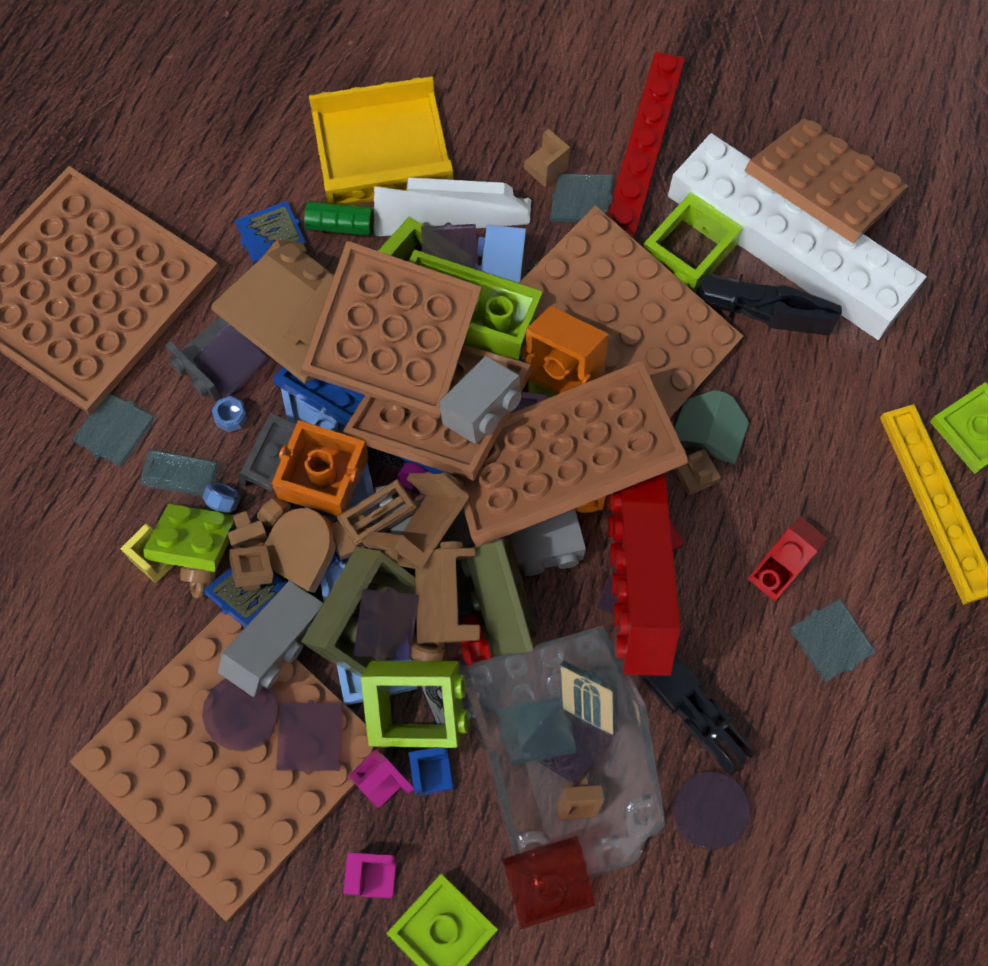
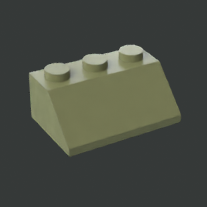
[461,534,540,655]
[301,547,416,677]

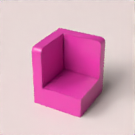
[348,749,414,808]
[343,853,397,898]

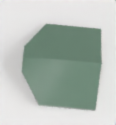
[674,390,749,465]

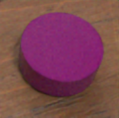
[397,463,428,494]

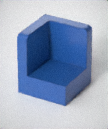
[409,747,453,797]

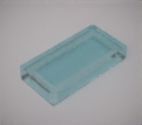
[139,450,218,497]

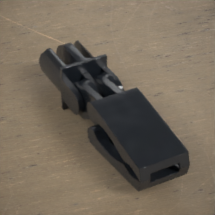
[698,273,842,336]
[638,655,758,777]

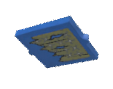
[234,201,307,265]
[204,568,286,628]

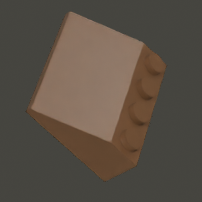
[211,243,334,384]

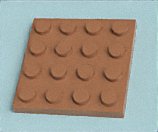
[744,118,908,244]
[301,241,482,419]
[343,345,532,481]

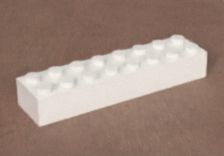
[668,133,927,341]

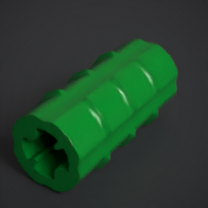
[305,201,374,236]

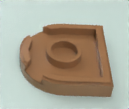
[264,508,336,593]

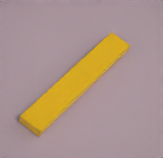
[880,404,988,605]

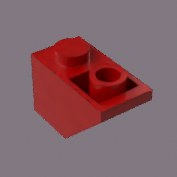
[747,516,828,601]

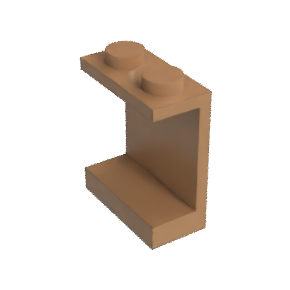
[362,472,470,570]

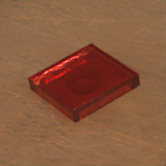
[502,835,595,929]

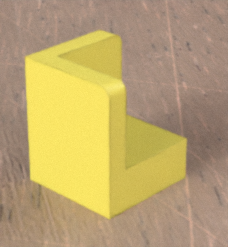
[120,524,174,583]

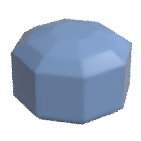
[212,396,248,432]
[203,482,241,513]

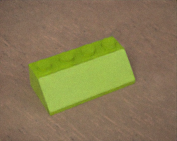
[409,250,543,361]

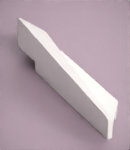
[374,178,531,236]

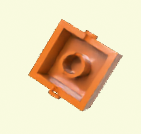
[521,305,609,395]
[271,420,369,517]

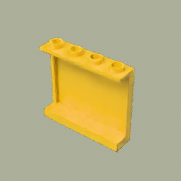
[309,77,453,205]

